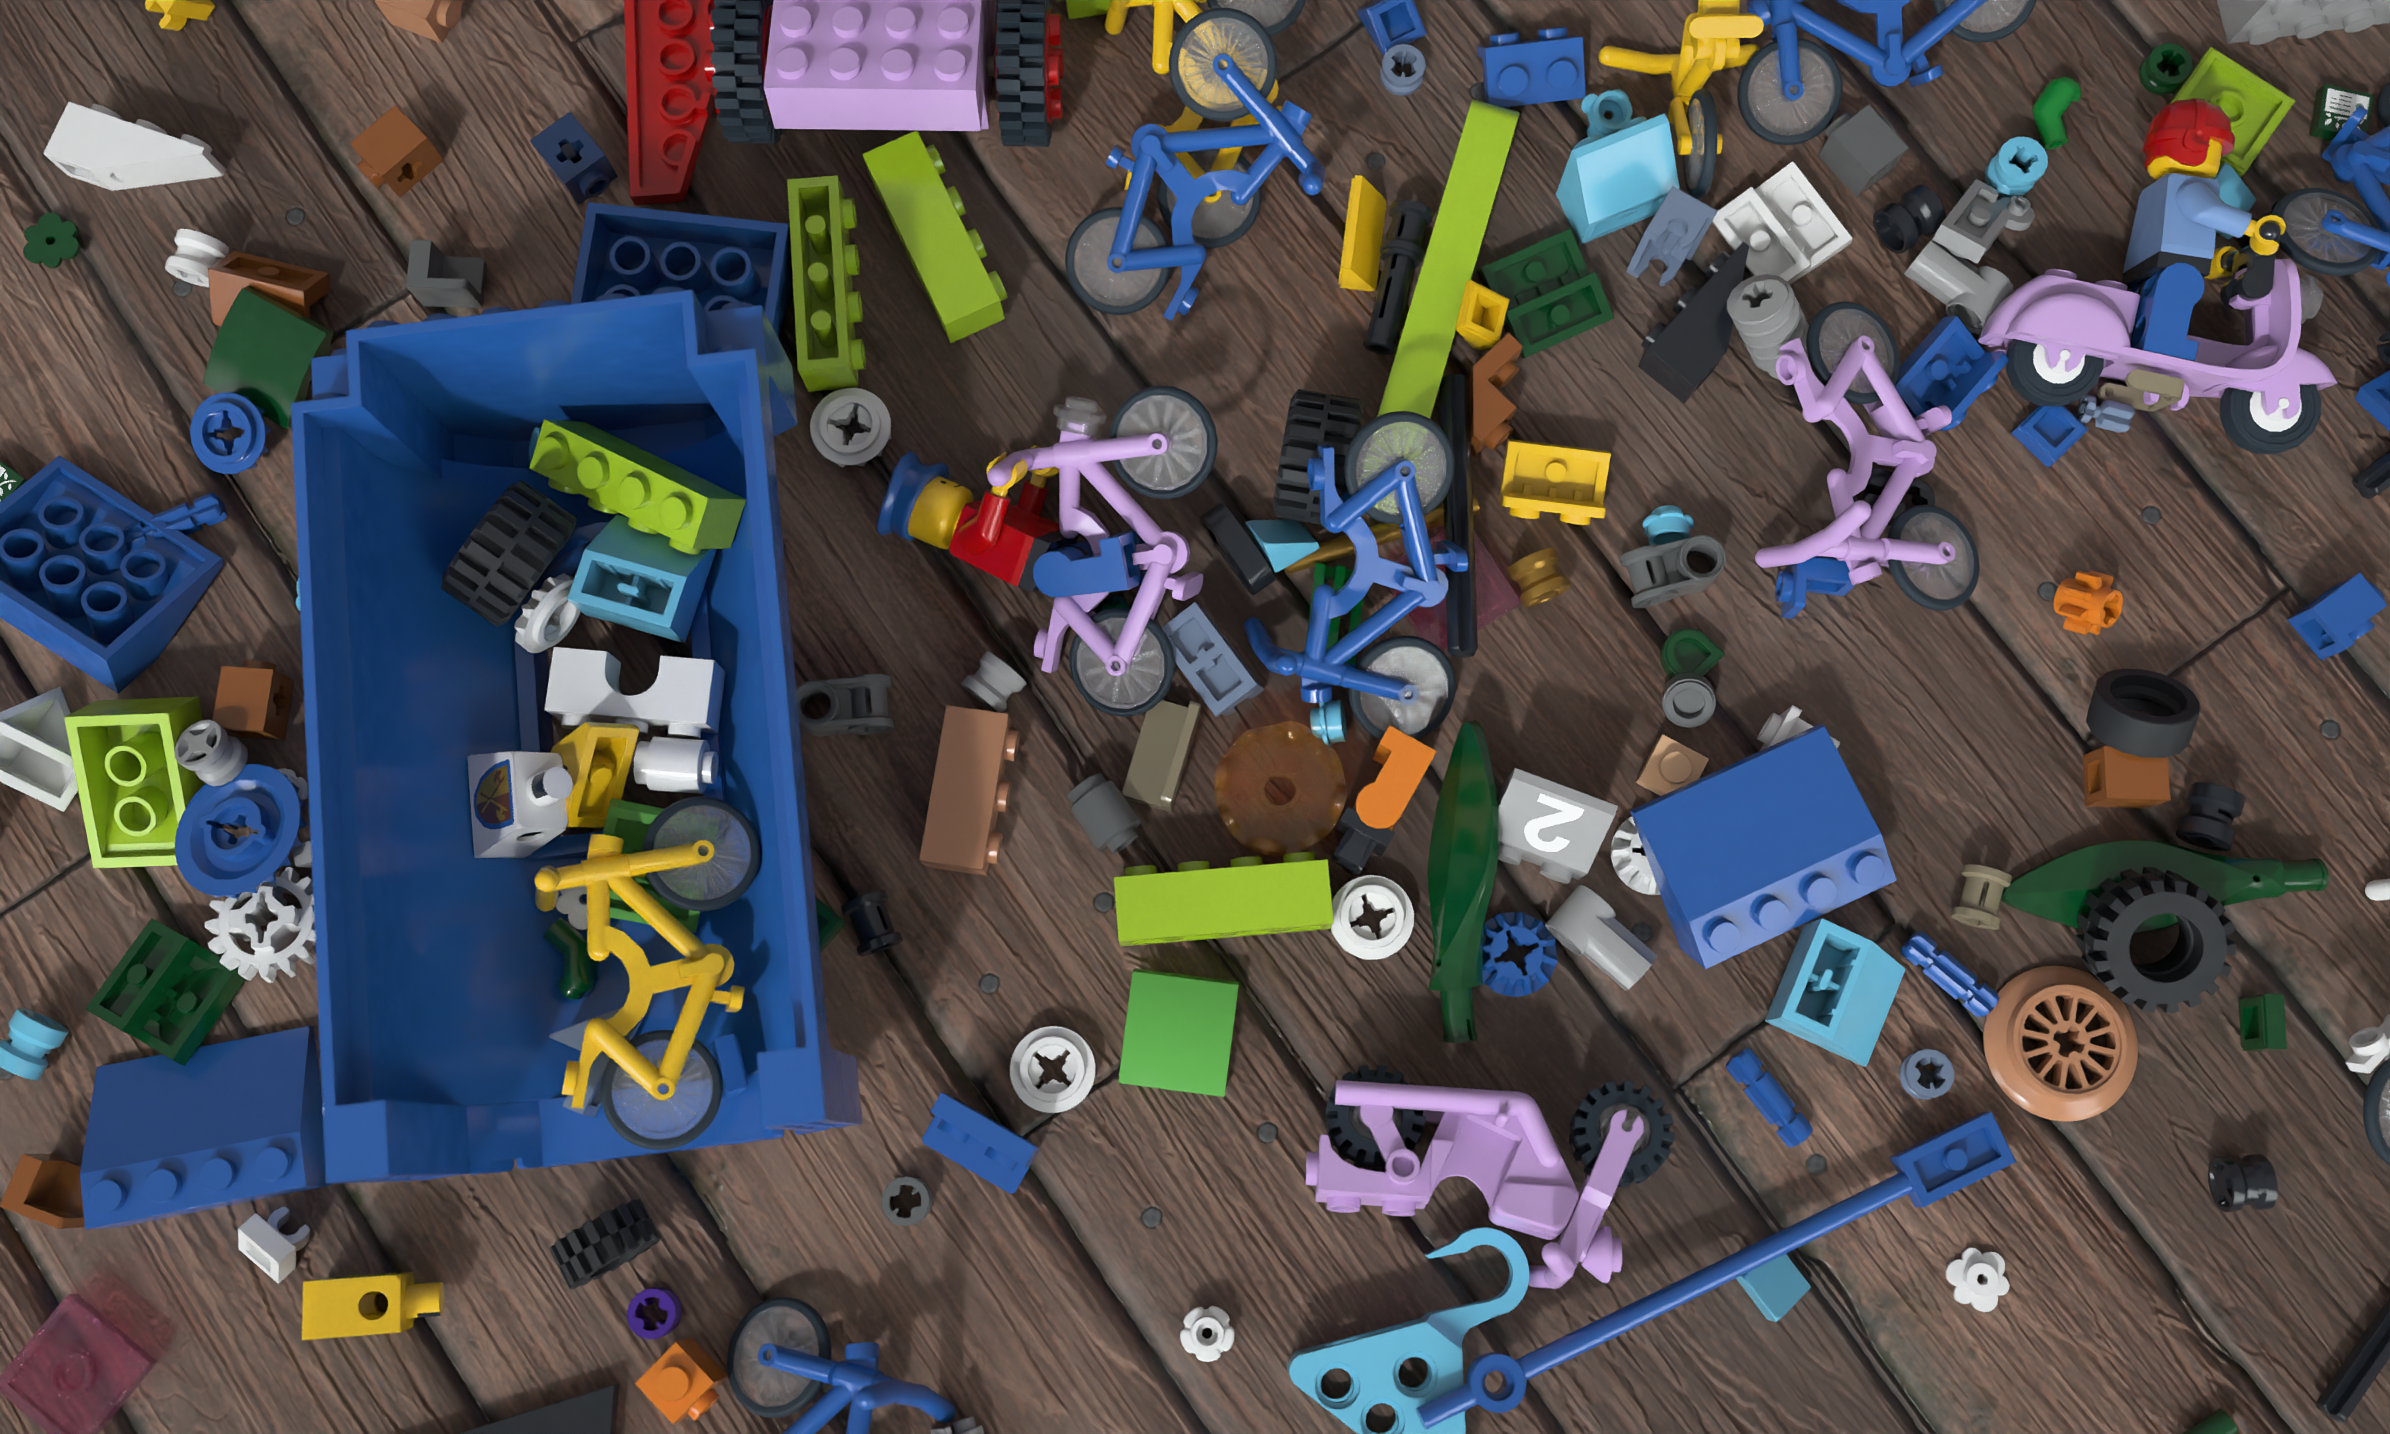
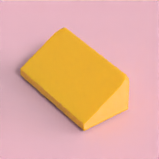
[1338,175,1387,292]

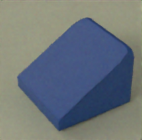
[1357,0,1427,56]

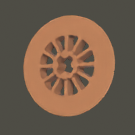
[1983,966,2138,1122]

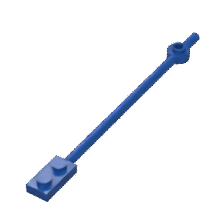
[1416,1112,2016,1430]

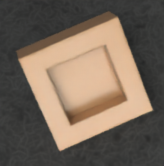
[1635,734,1709,796]

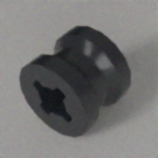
[2208,1154,2278,1212]

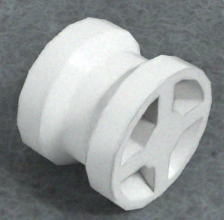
[165,229,229,288]

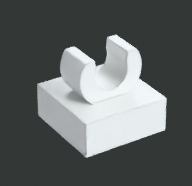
[238,1207,310,1284]

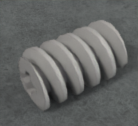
[1727,274,1810,380]

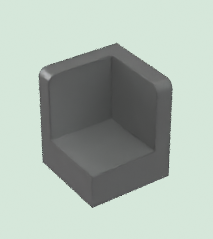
[406,239,487,308]

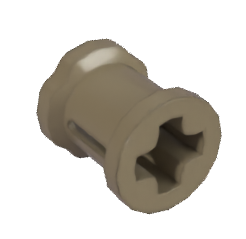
[1951,864,2012,930]

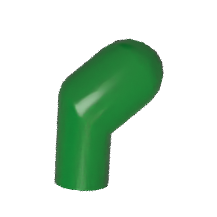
[2032,76,2082,150]

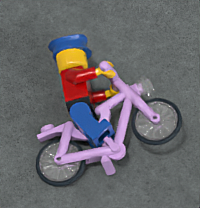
[876,385,1218,717]

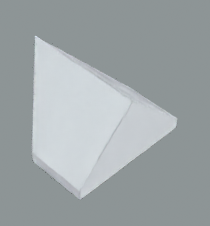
[0,687,78,812]

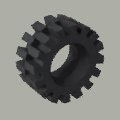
[549,1199,661,1289]

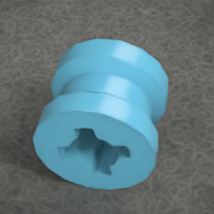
[1985,137,2048,198]

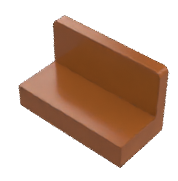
[208,251,330,326]

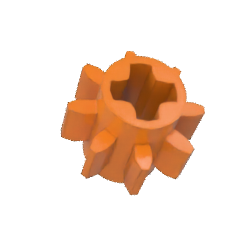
[2054,570,2123,635]

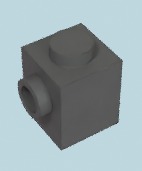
[1818,104,1909,198]

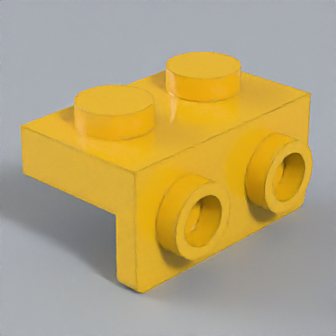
[1498,439,1611,525]

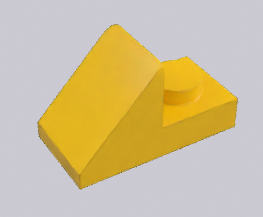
[551,722,640,827]

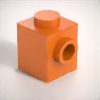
[635,1337,728,1424]

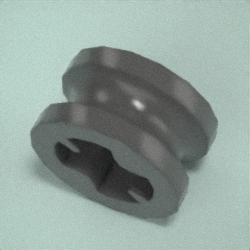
[881,1176,933,1226]

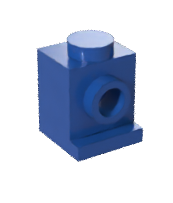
[2288,573,2388,660]

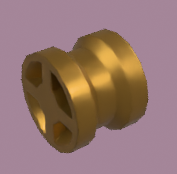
[1507,548,1571,608]

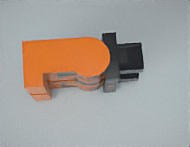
[1331,725,1437,876]

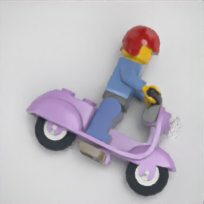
[1978,98,2338,455]

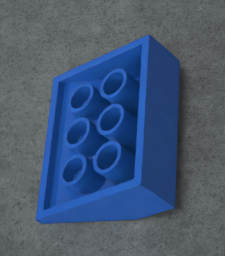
[571,202,793,339]
[0,455,223,694]
[1630,724,1897,969]
[80,1026,332,1230]

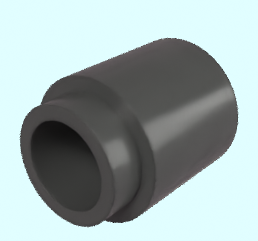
[1067,773,1142,854]

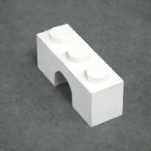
[545,647,726,740]

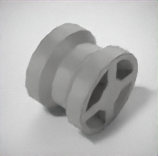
[960,651,1026,713]
[174,720,248,786]

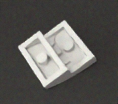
[1712,162,1853,284]

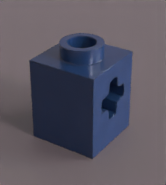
[530,112,618,205]

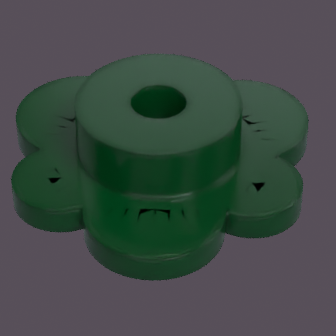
[23,213,81,269]

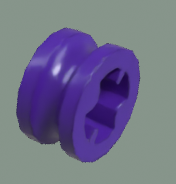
[627,1287,682,1339]

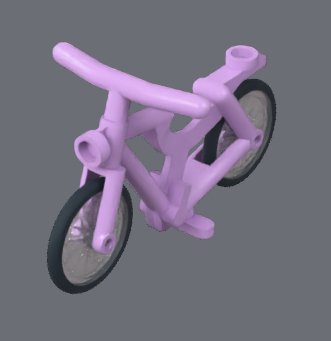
[1755,301,1980,611]

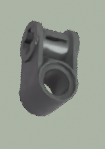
[1619,535,1726,608]
[796,674,895,737]

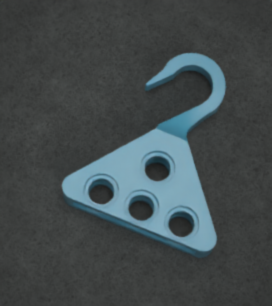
[1287,1227,1529,1434]

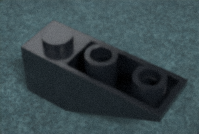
[1638,241,1749,404]

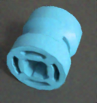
[0,1007,70,1080]

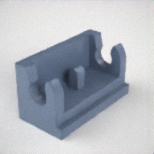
[1626,186,1718,286]
[1162,602,1265,717]

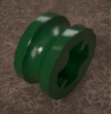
[2139,43,2193,95]

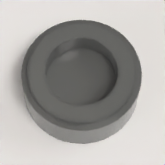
[1662,673,1716,728]

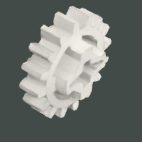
[205,867,316,983]

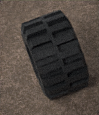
[1273,389,1363,525]
[441,480,577,627]
[2076,867,2236,1013]

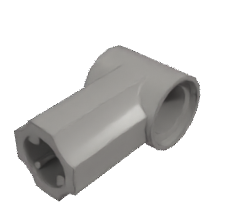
[1904,237,2014,334]
[1545,885,1657,991]

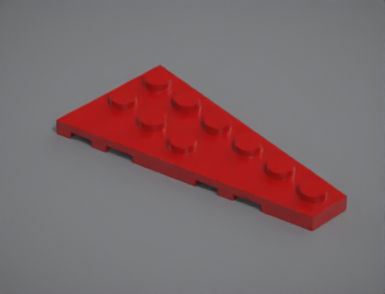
[624,0,716,205]

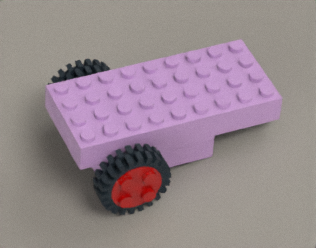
[704,0,1064,147]

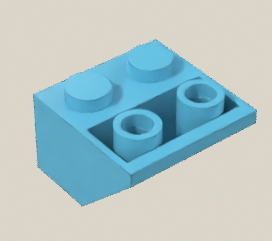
[1556,113,1680,245]
[567,515,717,643]
[1765,918,1906,1067]

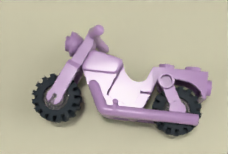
[1306,1065,1675,1289]

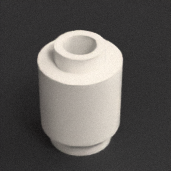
[634,737,718,794]

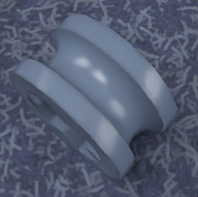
[1380,44,1426,96]
[1899,1049,1954,1100]

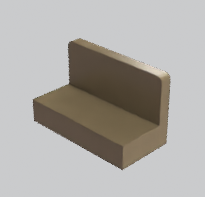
[1122,700,1201,813]

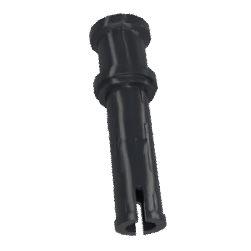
[1363,200,1434,355]

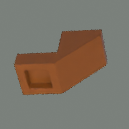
[1469,333,1523,458]

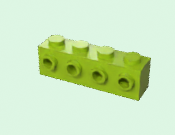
[862,130,1008,344]
[787,175,866,392]
[529,419,746,555]
[1114,852,1334,947]

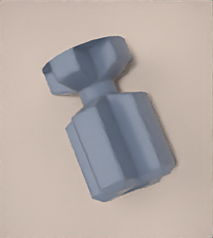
[2076,394,2135,433]

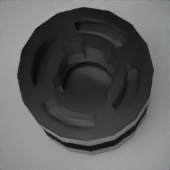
[1873,185,1946,254]
[2176,782,2246,851]

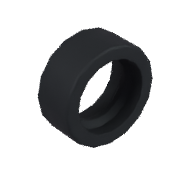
[2086,669,2200,758]

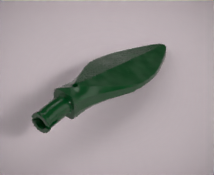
[1427,720,1499,1043]
[2001,839,2329,934]

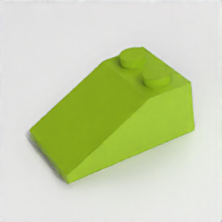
[64,697,205,868]

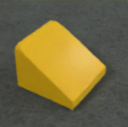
[1455,280,1509,351]

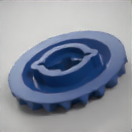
[175,764,307,899]

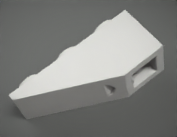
[43,102,226,191]

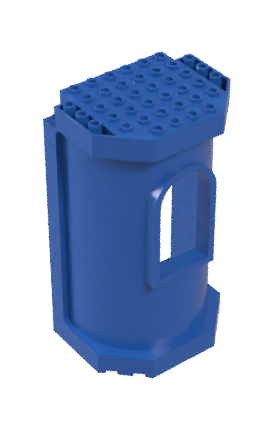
[291,287,863,1183]

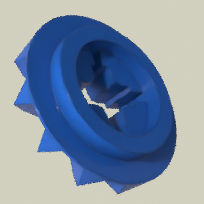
[190,392,272,474]
[1482,911,1558,997]

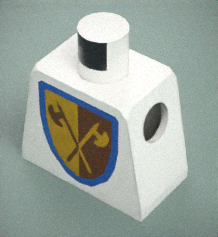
[467,752,573,858]

